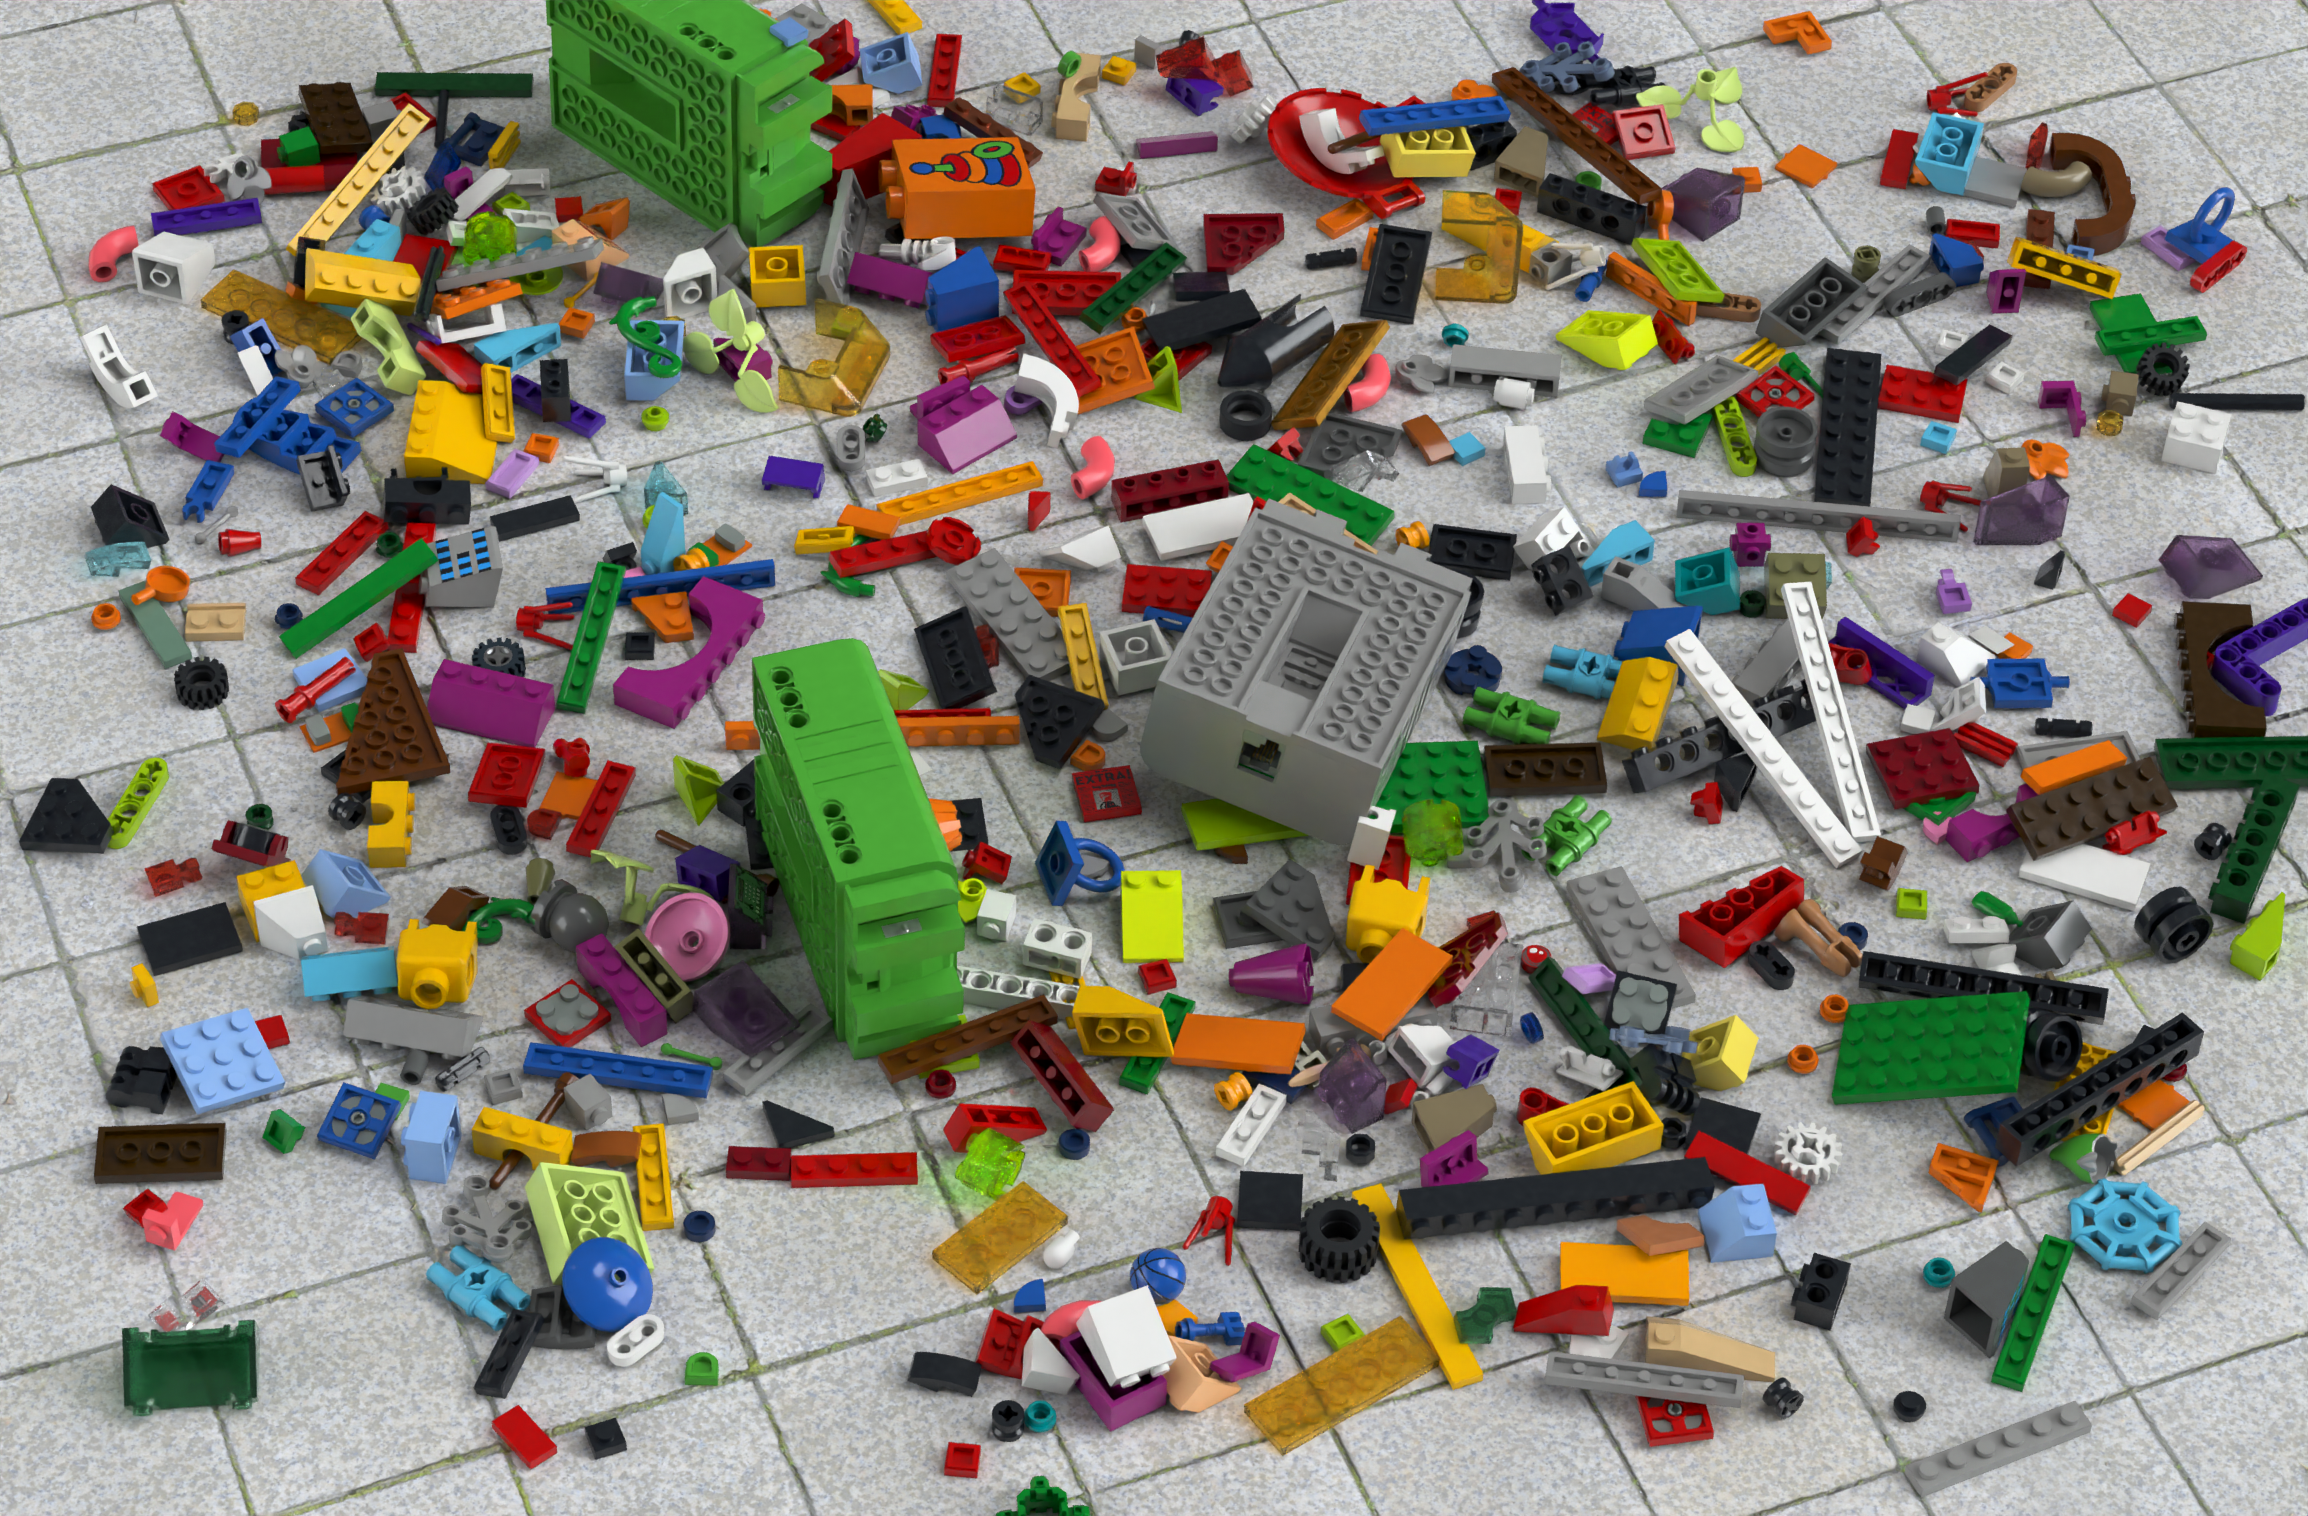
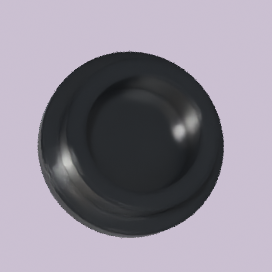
[1893,1391,1926,1423]

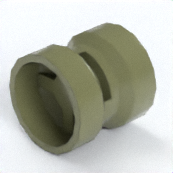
[1851,245,1881,283]

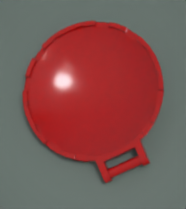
[1267,88,1425,219]

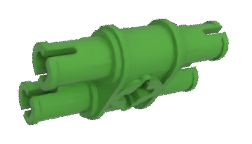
[1463,686,1561,745]
[1521,795,1612,876]

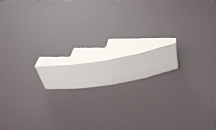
[445,208,559,247]

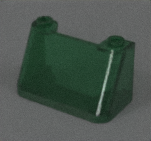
[122,1320,260,1417]

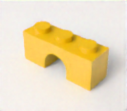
[367,781,415,868]
[471,1107,573,1170]

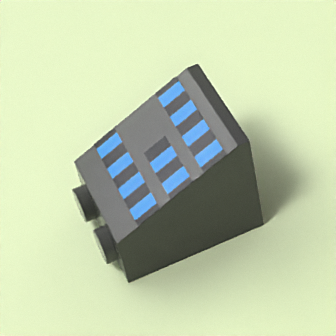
[1944,1241,2030,1358]

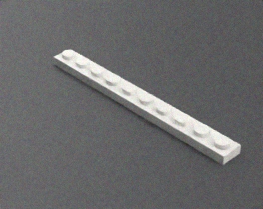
[1781,582,1881,842]
[1664,629,1863,869]

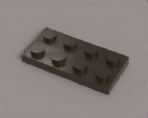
[298,82,373,154]
[1483,742,1607,796]
[94,1123,227,1184]

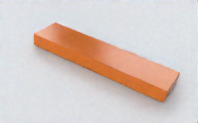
[1606,252,1697,326]
[2020,740,2127,795]

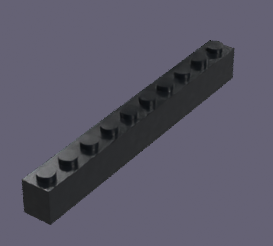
[1396,1157,1715,1240]

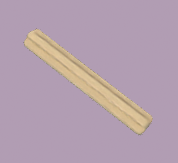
[2113,1100,2205,1176]

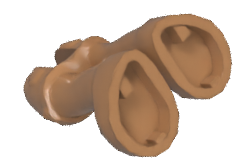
[1774,899,1863,978]

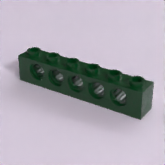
[2208,774,2300,924]

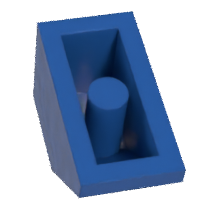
[1929,234,1984,288]
[229,318,283,377]

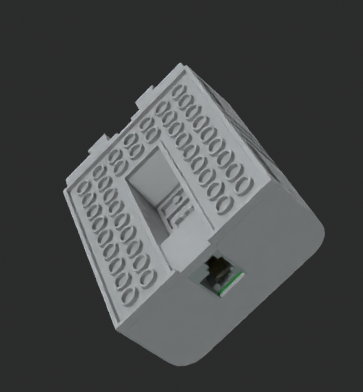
[1140,499,1473,845]

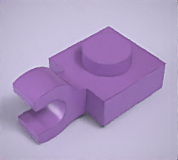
[1936,568,1972,614]

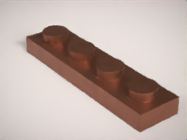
[942,97,1043,168]
[2024,209,2055,289]

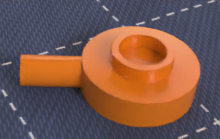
[1646,190,1674,240]
[131,566,190,605]

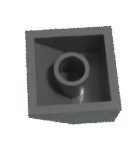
[2003,901,2092,970]

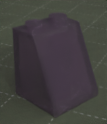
[1662,167,1745,242]

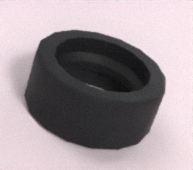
[1219,390,1272,441]

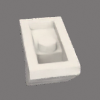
[1971,944,2022,975]

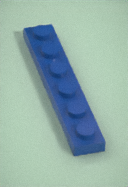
[1359,96,1511,136]
[523,1042,713,1099]

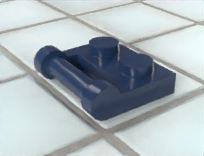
[440,112,505,167]
[1964,1096,2023,1167]

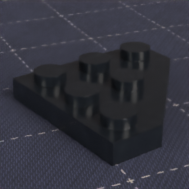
[1015,675,1105,770]
[19,778,114,854]

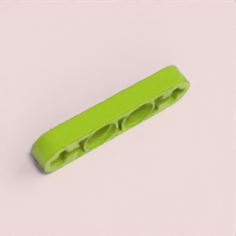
[1711,396,1757,477]
[107,758,169,849]

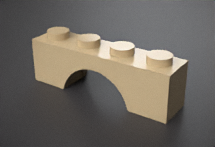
[1051,53,1101,142]

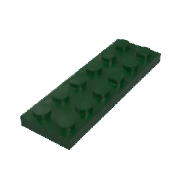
[2154,736,2308,789]

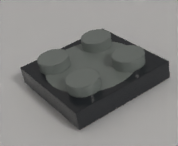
[1604,970,1677,1034]

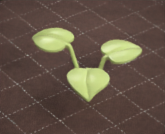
[1636,67,1744,152]
[683,289,779,413]
[590,850,714,926]

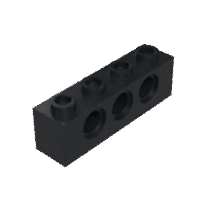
[1537,173,1647,245]

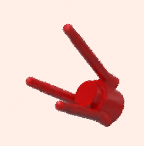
[1926,72,1988,117]
[1920,480,1991,532]
[516,602,575,650]
[1182,1196,1235,1266]

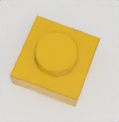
[1102,56,1136,86]
[1004,72,1041,103]
[130,963,159,1007]

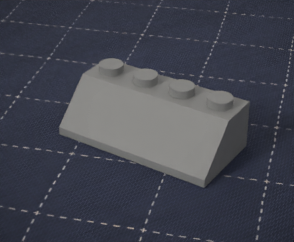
[343,995,483,1061]

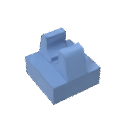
[1605,451,1643,488]

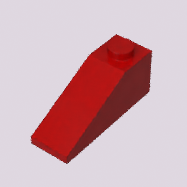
[943,1103,1047,1153]
[1513,1285,1614,1336]

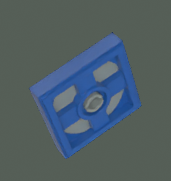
[315,378,394,438]
[317,1082,402,1160]

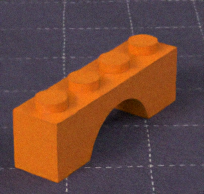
[830,84,873,125]

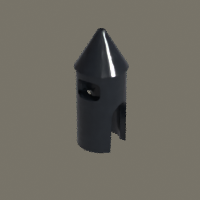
[1217,294,1335,391]

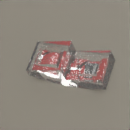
[148,1278,225,1338]

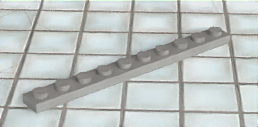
[1676,490,1961,543]

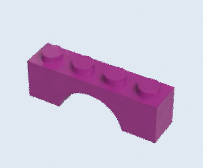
[1945,783,2038,863]
[576,933,668,1047]

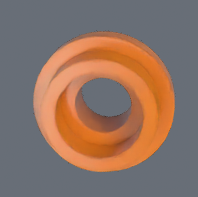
[1121,307,1148,332]
[91,603,121,630]
[1819,994,1849,1023]
[1787,1045,1819,1074]

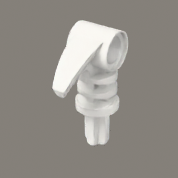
[879,237,956,270]

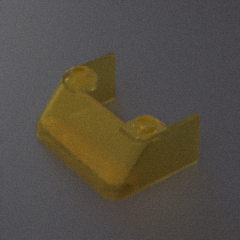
[1435,190,1523,304]
[778,298,891,417]

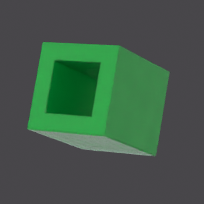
[277,127,320,167]

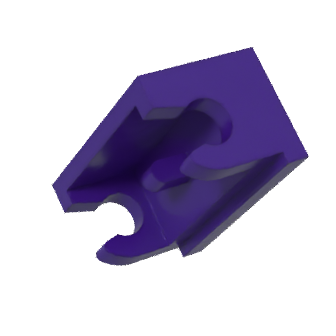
[1165,62,1224,116]
[762,455,825,499]
[675,845,741,902]
[1443,1034,1500,1089]

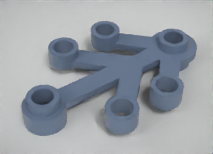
[1519,41,1615,93]
[1609,1026,1698,1054]

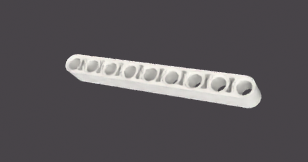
[957,966,1079,1021]

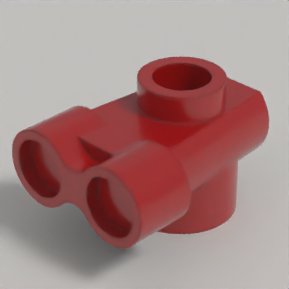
[553,738,590,777]

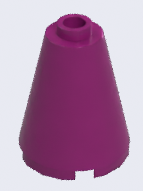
[1229,944,1314,1005]

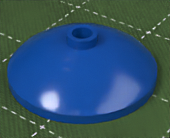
[562,1237,653,1332]

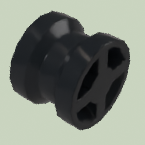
[221,310,249,345]
[328,792,366,830]
[2194,823,2232,860]
[1762,1377,1804,1419]
[992,1400,1024,1442]

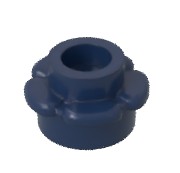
[274,603,303,630]

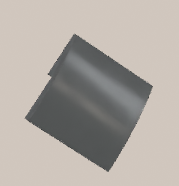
[529,1285,597,1349]

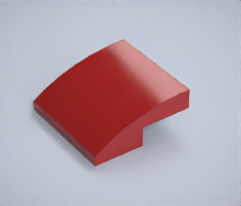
[975,1308,1044,1379]

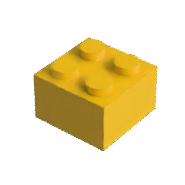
[749,245,806,308]
[236,860,305,943]

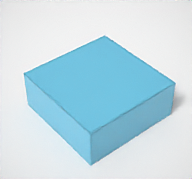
[1920,421,1957,454]
[1449,432,1486,466]

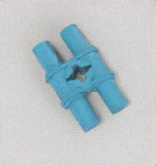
[1542,644,1622,700]
[426,1245,531,1331]

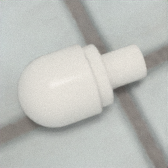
[1043,1230,1080,1269]

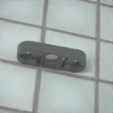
[1884,272,1956,317]

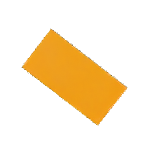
[1560,1242,1689,1306]

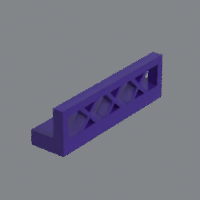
[1828,616,1935,710]

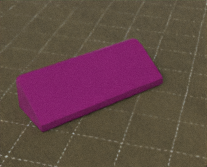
[1136,131,1218,159]

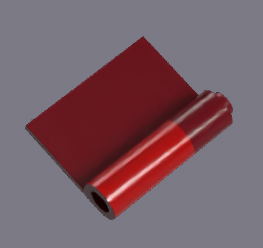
[261,139,357,195]

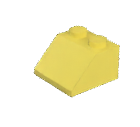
[1682,1015,1759,1091]

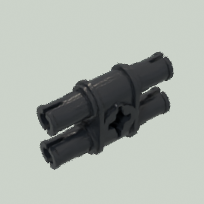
[1580,65,1665,107]

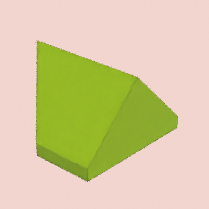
[1134,346,1182,413]
[878,669,930,710]
[673,755,724,826]

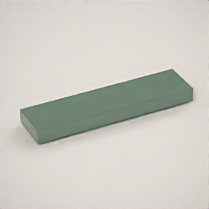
[118,581,192,669]

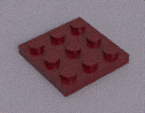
[1866,728,1980,810]

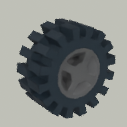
[472,637,526,677]

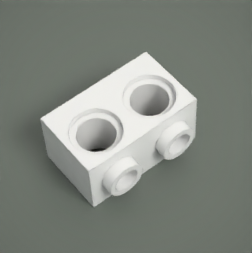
[1023,918,1092,979]

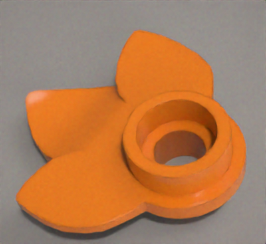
[1451,79,1498,101]
[2021,439,2069,482]

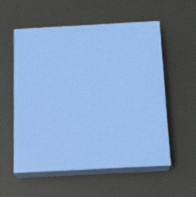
[292,648,367,712]

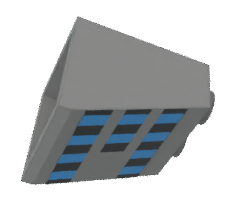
[419,526,503,608]

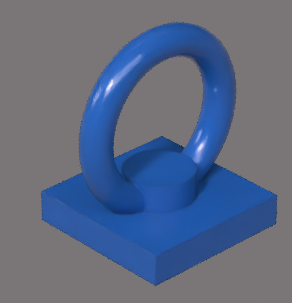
[2164,187,2235,264]
[1035,821,1125,906]

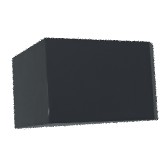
[1714,753,1757,812]

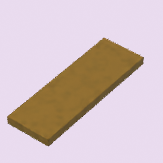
[1271,320,1390,430]

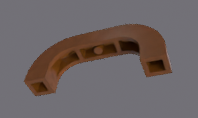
[2048,133,2136,256]

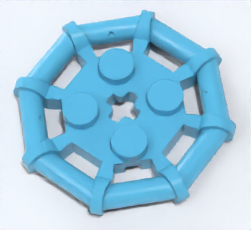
[2068,1178,2183,1274]

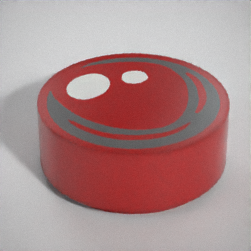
[1520,945,1551,974]

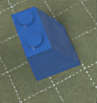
[925,246,999,332]
[1613,605,1703,686]

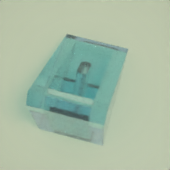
[644,460,688,516]

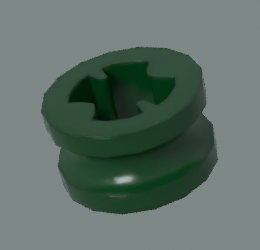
[1739,590,1766,618]
[245,804,274,830]

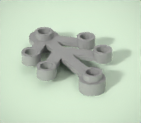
[1466,799,1547,893]
[442,1175,532,1263]

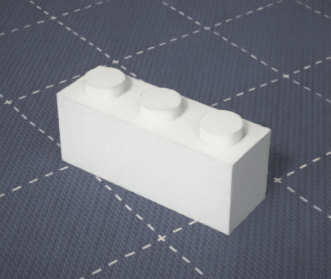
[1503,425,1551,504]

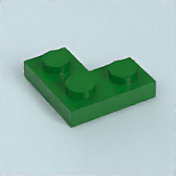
[1642,413,1713,458]

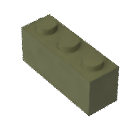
[614,928,700,1024]

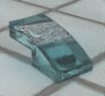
[84,542,152,577]

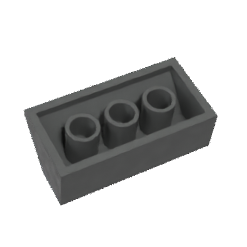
[1755,257,1868,348]

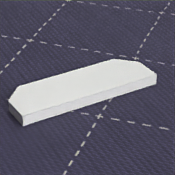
[453,168,513,222]

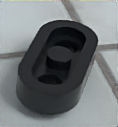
[490,805,527,855]

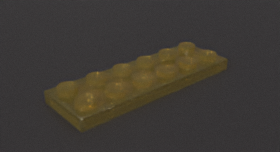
[200,269,362,365]
[1244,1315,1440,1456]

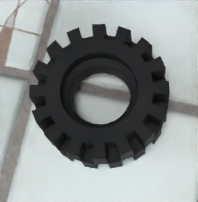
[407,187,459,235]
[2136,343,2190,396]
[174,656,229,710]

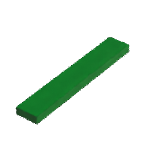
[279,538,438,659]
[556,561,626,714]
[1991,1234,2075,1392]

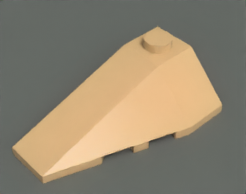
[1645,1316,1775,1382]

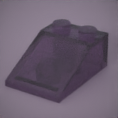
[1973,475,2070,545]
[2158,535,2263,599]
[692,960,800,1058]

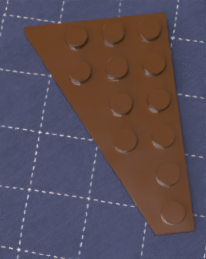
[336,648,450,796]

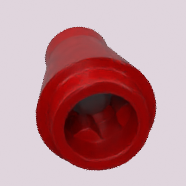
[218,529,262,557]

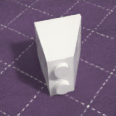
[132,232,216,305]
[1076,1285,1177,1388]

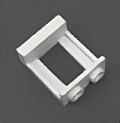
[426,303,507,343]

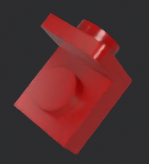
[1095,161,1137,196]
[962,841,1012,884]

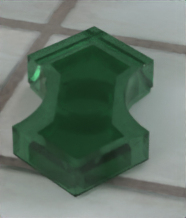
[1453,1287,1517,1344]

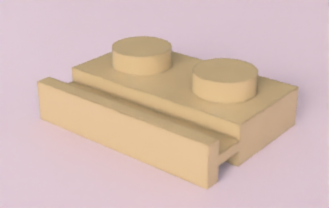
[185,603,247,642]

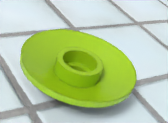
[509,266,563,295]

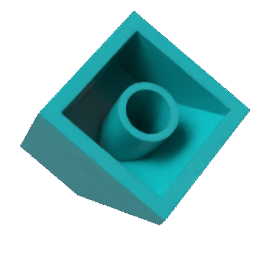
[1675,547,1740,615]

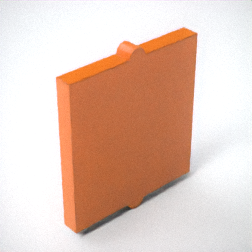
[1775,144,1837,188]
[539,771,598,820]
[2117,1079,2190,1131]

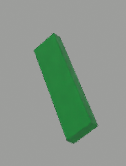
[2094,316,2207,356]
[1119,992,1196,1095]

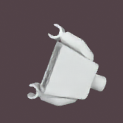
[1368,1023,1460,1108]

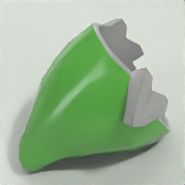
[2049,1133,2117,1184]

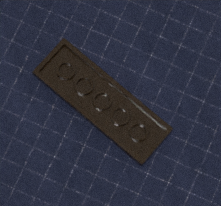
[2006,757,2178,861]

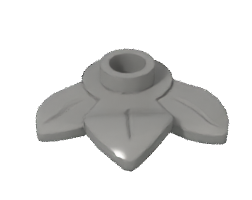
[227,155,271,206]
[275,345,329,389]
[1395,355,1448,394]

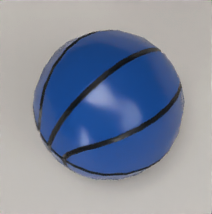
[1130,1248,1186,1304]

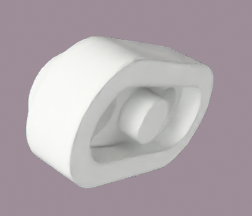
[607,1314,664,1367]

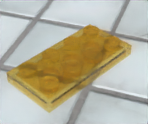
[932,1181,1068,1295]

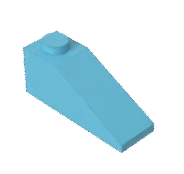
[474,323,561,373]
[641,491,686,575]
[1581,520,1655,587]

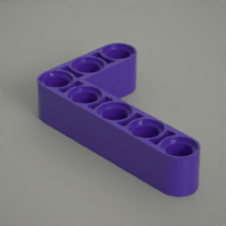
[2211,598,2308,716]

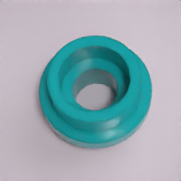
[1442,323,1469,347]
[1923,1257,1955,1288]
[1024,1400,1057,1432]

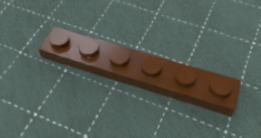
[878,994,1058,1084]

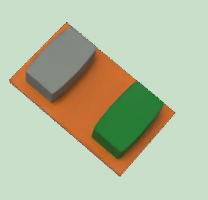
[688,523,752,567]
[299,702,359,753]

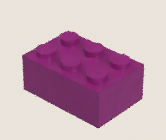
[1060,1331,1167,1432]

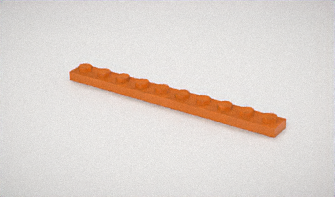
[725,716,1020,750]

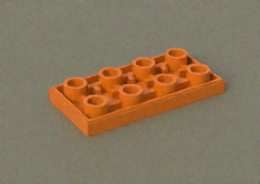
[1331,928,1453,1041]
[1171,1013,1306,1075]

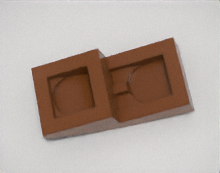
[1401,414,1455,466]
[571,1131,642,1168]

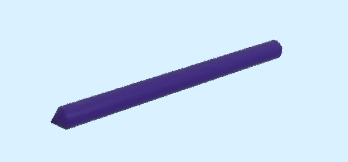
[407,322,441,345]

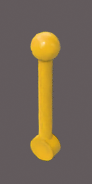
[564,272,604,308]

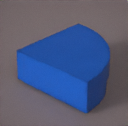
[1639,471,1667,497]
[1014,1279,1046,1313]

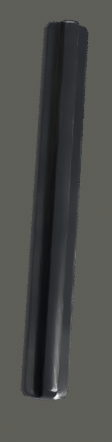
[413,246,445,323]
[2169,393,2305,410]

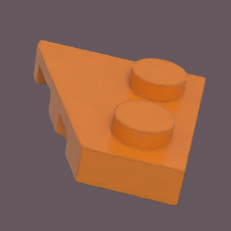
[631,592,694,643]
[1928,1143,1999,1213]

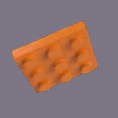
[430,279,523,320]
[1076,326,1155,415]

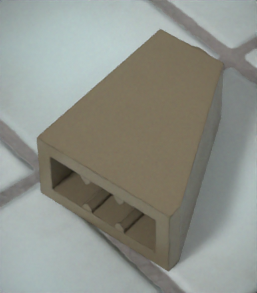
[1494,126,1548,198]
[1983,447,2030,516]
[1412,1084,1497,1153]

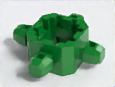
[996,1476,1090,1516]

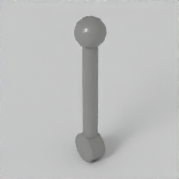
[195,506,238,543]

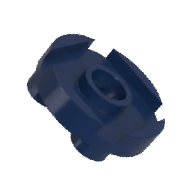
[1445,645,1502,698]

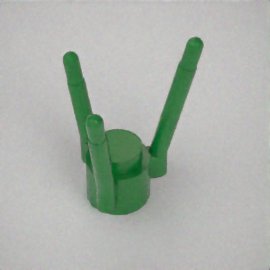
[1779,352,1823,398]

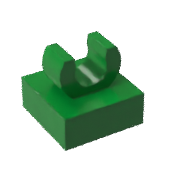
[262,1109,306,1154]

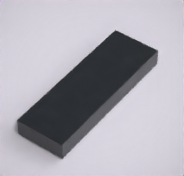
[490,495,580,542]
[473,1309,545,1399]

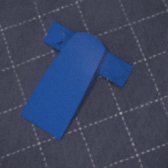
[214,376,362,475]

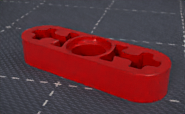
[2190,240,2247,293]

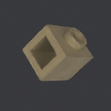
[2101,370,2139,416]

